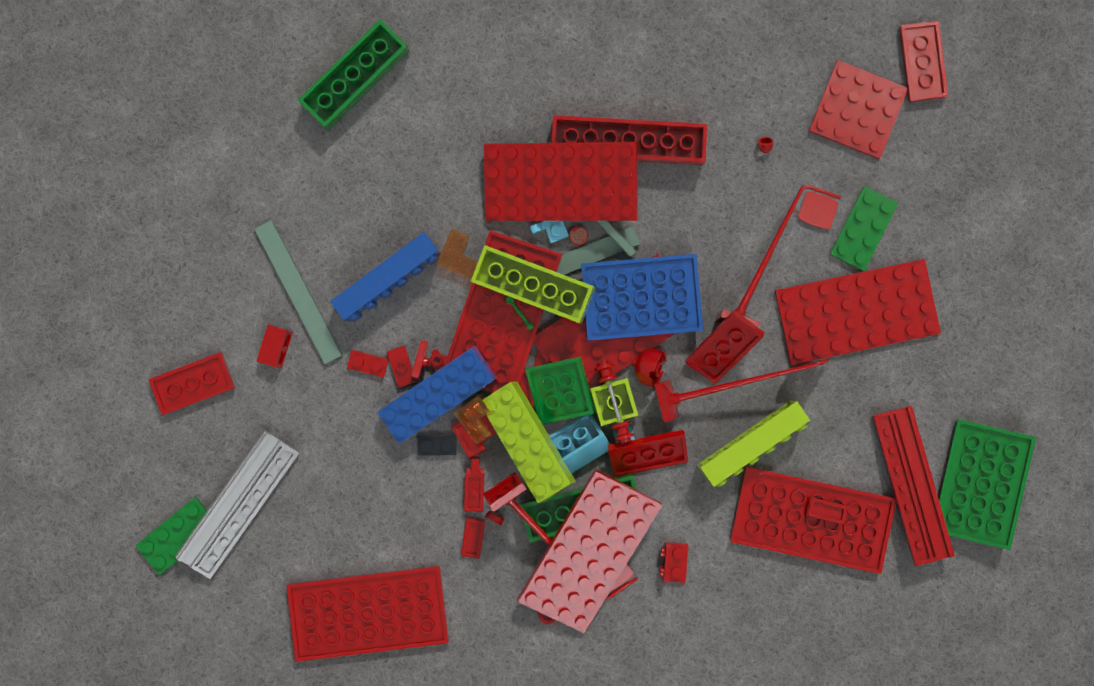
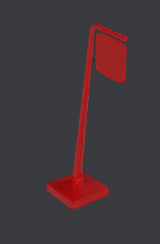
[715,185,841,327]
[654,358,829,422]
[483,472,638,600]

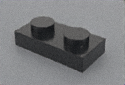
[418,435,457,456]

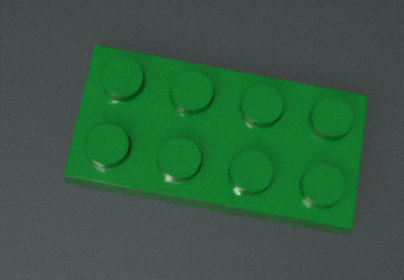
[829,186,898,272]
[135,497,207,575]

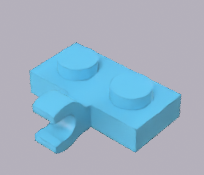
[530,221,569,244]

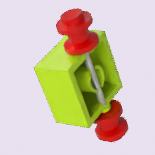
[590,361,638,444]

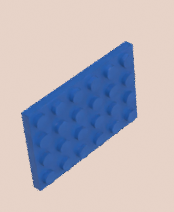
[581,254,703,341]

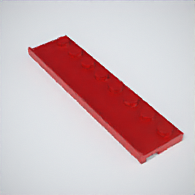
[872,406,955,566]

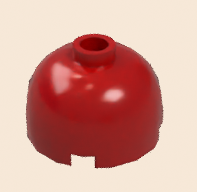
[632,348,667,388]

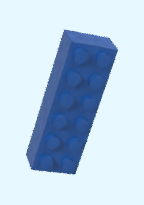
[330,232,441,322]
[377,346,497,444]

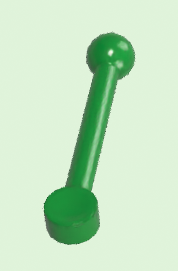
[506,296,533,330]

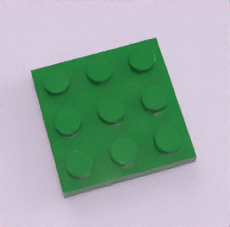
[525,356,595,424]

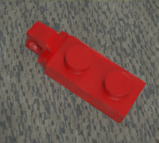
[464,458,485,512]

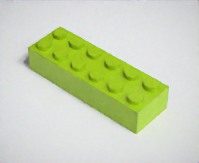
[471,245,595,324]
[479,382,576,504]
[697,400,810,487]

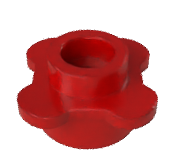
[427,349,447,372]

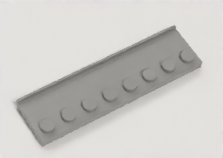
[175,430,299,579]

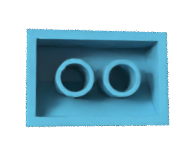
[550,414,610,474]

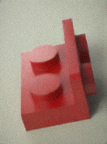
[659,542,688,583]

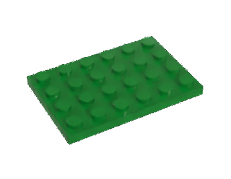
[939,419,1036,551]

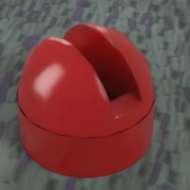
[758,137,774,153]

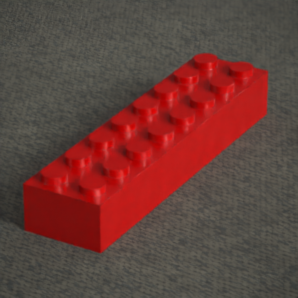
[552,115,708,166]

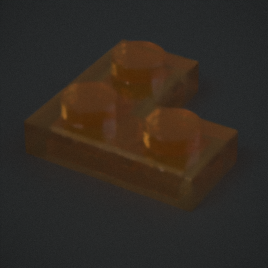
[437,229,478,279]
[454,396,491,444]

